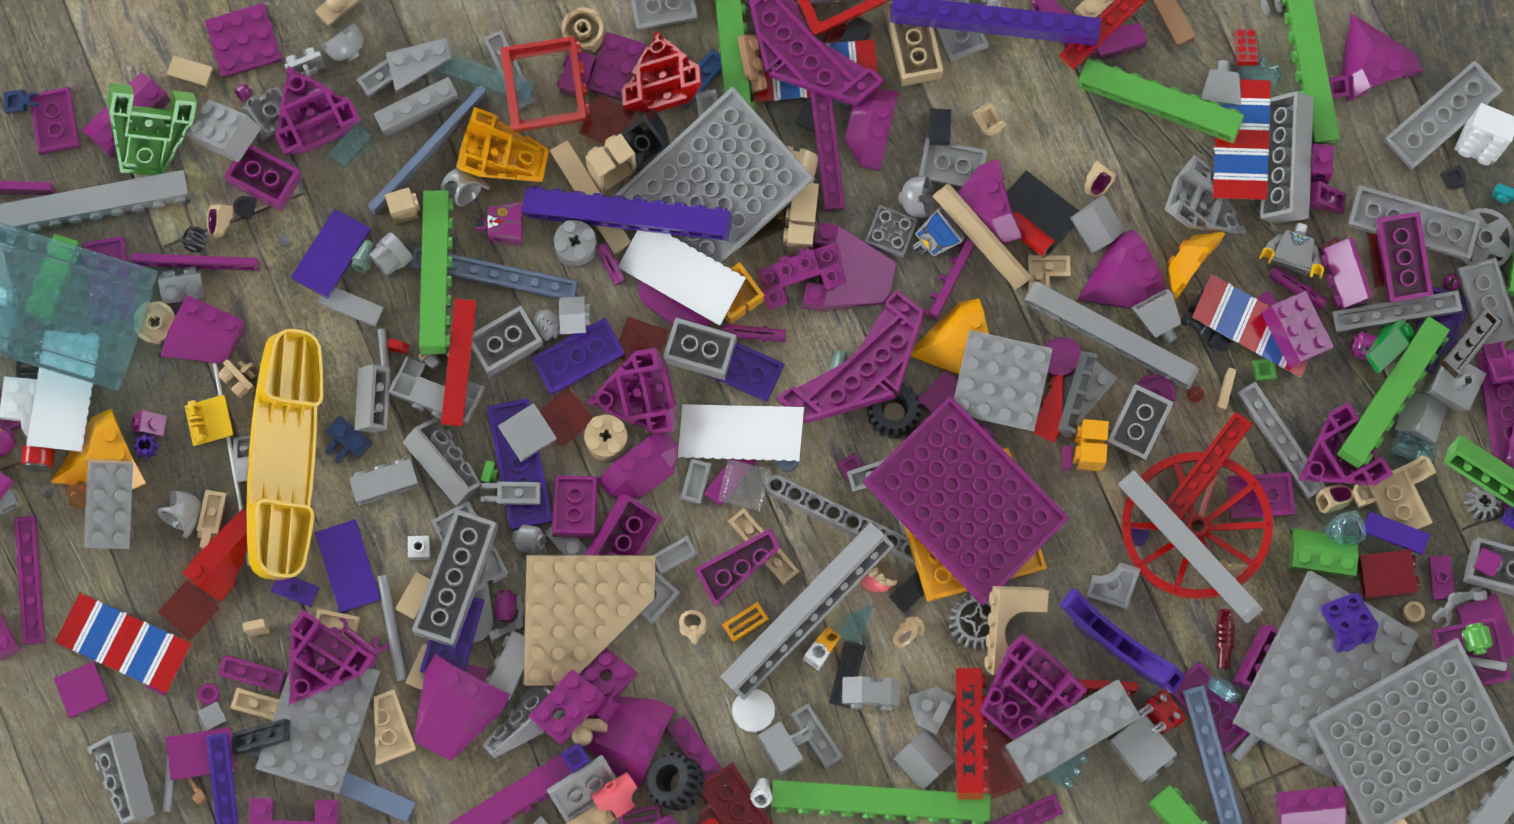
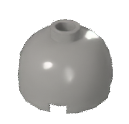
[321,23,363,62]
[898,176,934,218]

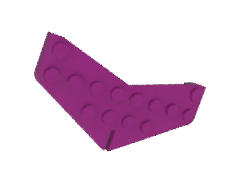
[748,0,884,105]
[777,289,923,423]

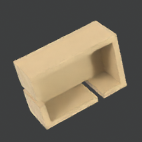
[586,133,637,194]
[783,183,819,254]

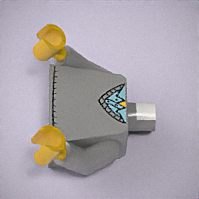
[1259,223,1324,278]

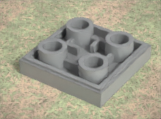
[865,205,918,258]
[498,403,557,462]

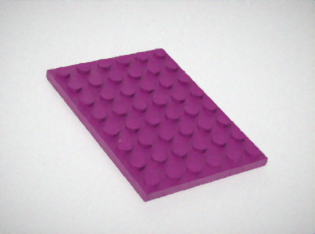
[862,396,1069,606]

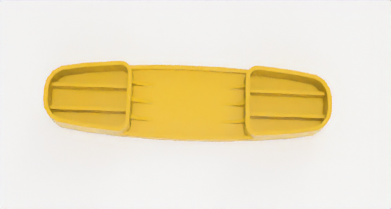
[247,329,323,580]

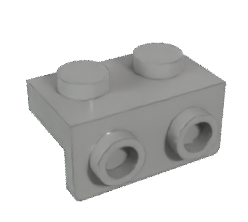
[158,267,205,304]

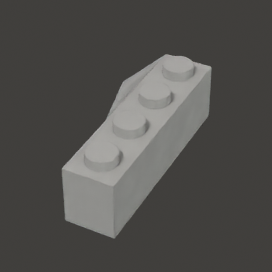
[402,417,481,506]

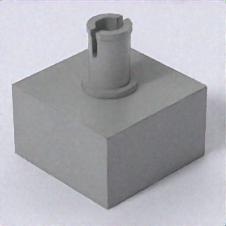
[1423,354,1486,413]
[758,721,814,777]

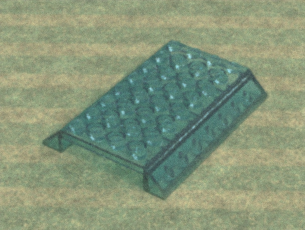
[0,223,158,391]

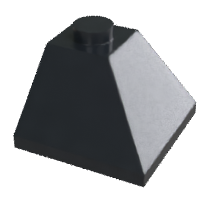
[618,109,670,171]

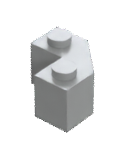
[842,676,901,711]

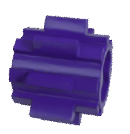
[132,433,160,461]

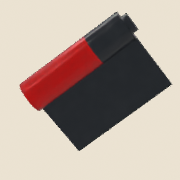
[1007,170,1079,258]

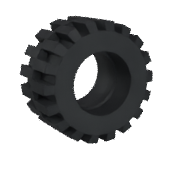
[867,383,921,439]
[645,752,705,811]

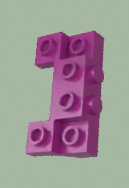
[757,242,848,310]
[1481,340,1514,384]

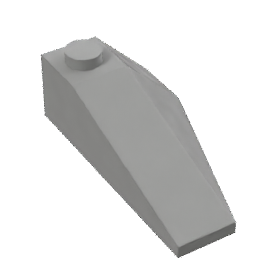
[483,685,565,758]

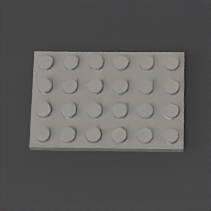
[256,668,381,795]

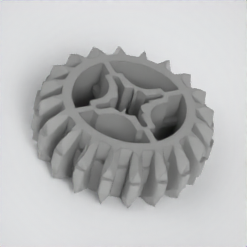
[948,593,991,650]

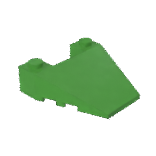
[106,83,197,176]

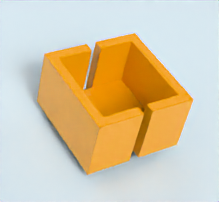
[724,262,765,324]
[1073,419,1109,472]

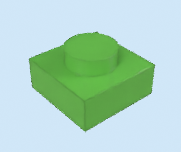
[481,460,498,483]

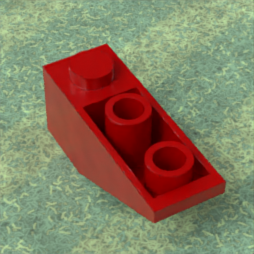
[1031,373,1065,443]

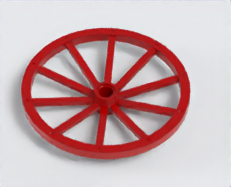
[1122,452,1273,600]

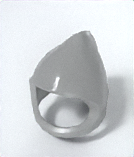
[441,168,490,206]
[157,491,202,538]

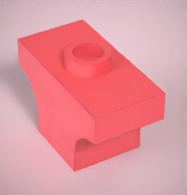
[590,772,637,818]

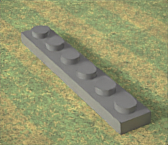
[1332,290,1462,334]
[1237,382,1326,500]

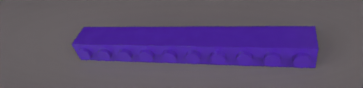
[890,0,1101,46]
[521,186,733,241]

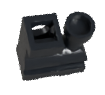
[1181,290,1232,352]

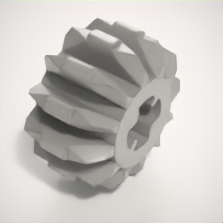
[1464,486,1502,521]

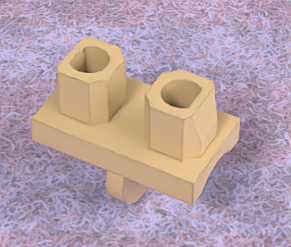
[218,359,256,399]

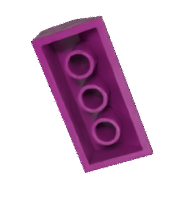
[82,73,171,159]
[584,494,662,555]

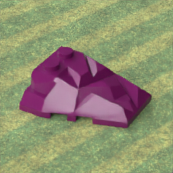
[980,633,1087,740]

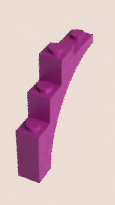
[1031,0,1147,61]

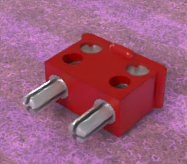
[1138,689,1186,735]

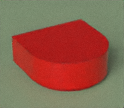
[388,338,410,354]

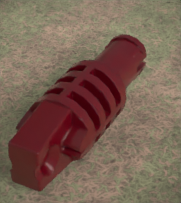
[1215,609,1235,669]

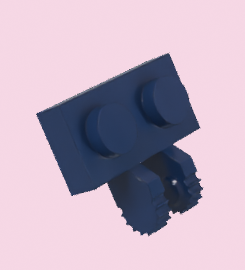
[324,416,372,464]

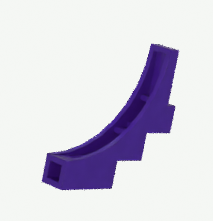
[1060,588,1185,694]

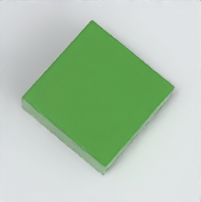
[1252,359,1277,382]

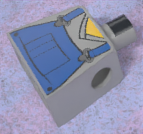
[913,206,966,256]

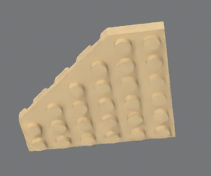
[523,555,655,686]

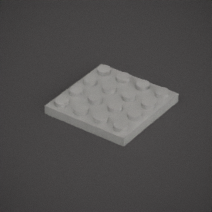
[954,330,1053,432]

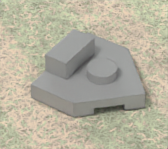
[907,687,956,735]

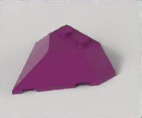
[1341,13,1423,102]
[275,66,360,155]
[954,159,1023,244]
[1076,229,1166,309]
[586,348,676,434]
[1298,402,1394,486]
[289,610,374,706]

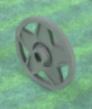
[1459,208,1514,266]

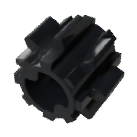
[181,226,209,253]

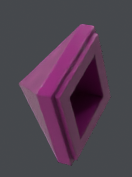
[1328,75,1350,98]

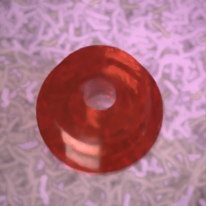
[1186,386,1204,403]

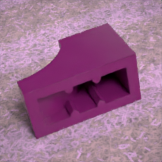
[1309,181,1347,214]

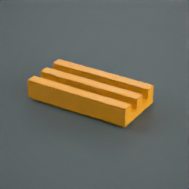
[722,602,769,644]

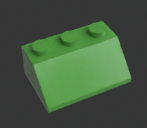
[1288,528,1359,580]

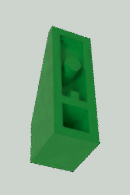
[1366,318,1415,373]

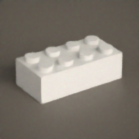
[1454,103,1514,166]

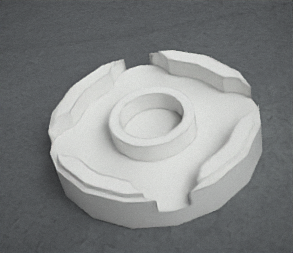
[732,689,775,733]

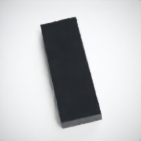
[829,641,866,709]
[232,718,290,756]

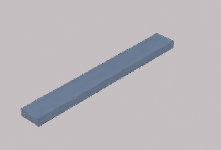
[368,85,488,216]
[410,246,578,300]
[1183,685,1243,824]
[249,749,416,823]

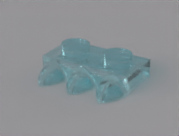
[1236,57,1281,94]
[1391,431,1438,464]
[1043,751,1090,789]

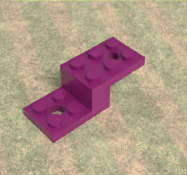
[528,648,637,745]

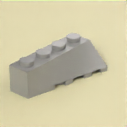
[87,732,155,824]

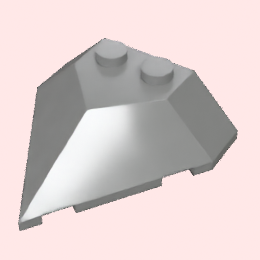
[1164,155,1247,234]

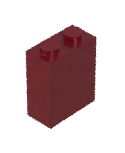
[1357,549,1420,601]

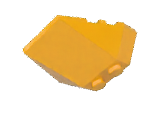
[456,107,549,182]

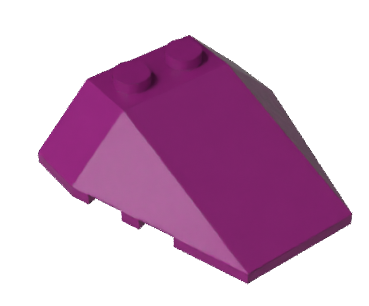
[413,654,511,761]
[585,696,676,788]

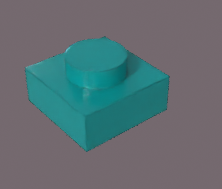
[1491,183,1514,203]

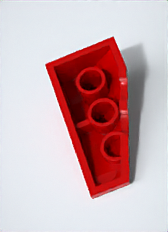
[182,508,248,602]

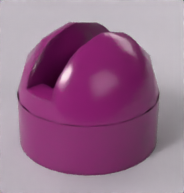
[234,84,253,103]
[1442,273,1459,291]

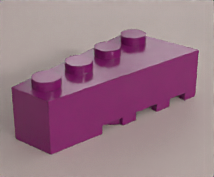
[695,528,782,607]

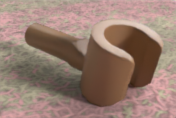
[187,778,207,806]

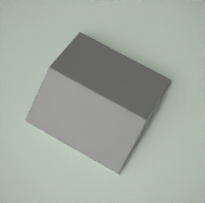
[1070,195,1125,253]
[1395,392,1448,444]
[893,730,954,790]

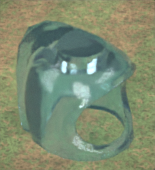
[1323,510,1366,546]

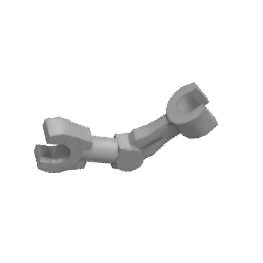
[1432,587,1487,627]
[488,594,525,643]

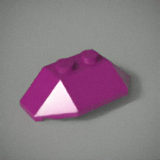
[845,88,899,171]
[598,432,678,499]

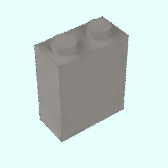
[1108,715,1177,783]

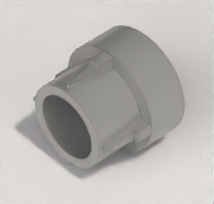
[369,232,413,276]

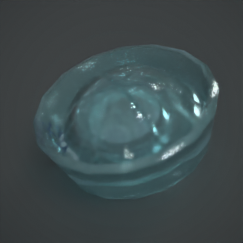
[1207,675,1242,703]

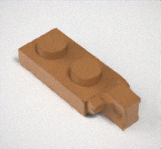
[738,35,767,92]

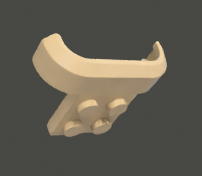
[1352,456,1437,530]

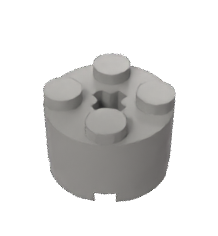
[554,220,597,268]

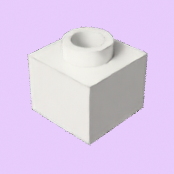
[408,536,431,560]

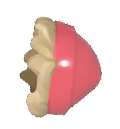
[860,560,897,593]

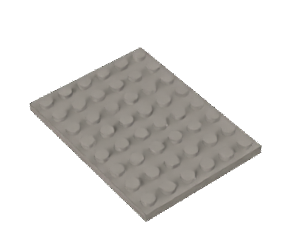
[612,86,815,264]
[1233,571,1419,785]
[1308,638,1514,824]

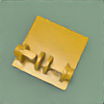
[185,395,234,446]

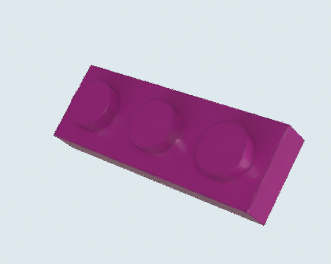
[667,716,722,779]

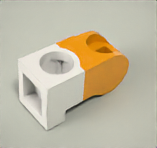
[803,626,841,671]

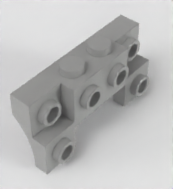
[389,356,485,424]

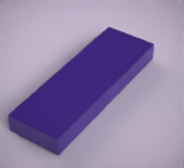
[1362,511,1430,555]

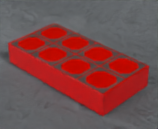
[1234,29,1259,66]

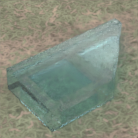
[840,605,873,644]

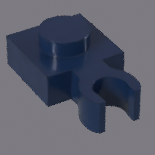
[4,90,40,114]

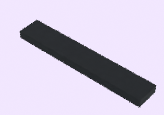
[795,17,872,133]

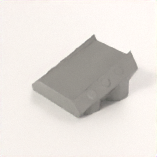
[240,87,283,142]

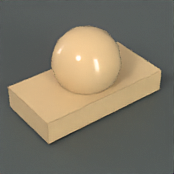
[315,0,360,27]
[561,718,608,746]

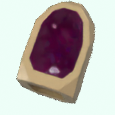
[1084,160,1117,197]
[207,205,234,239]
[1316,484,1353,513]

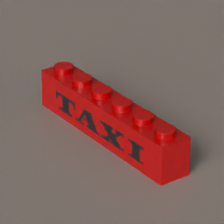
[956,668,988,800]

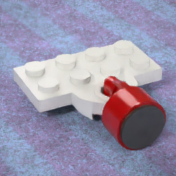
[0,376,87,472]

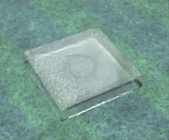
[718,459,770,511]

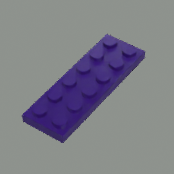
[487,398,553,531]

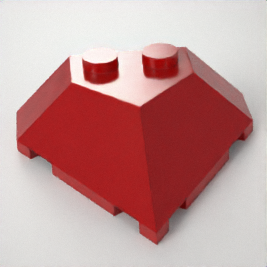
[622,31,702,113]

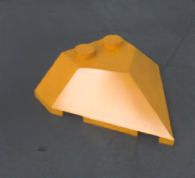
[1166,231,1225,301]
[911,298,989,375]
[51,408,146,490]

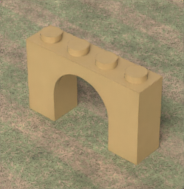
[985,586,1049,675]

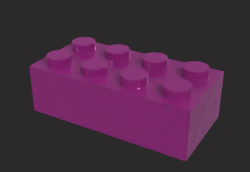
[1374,211,1433,302]

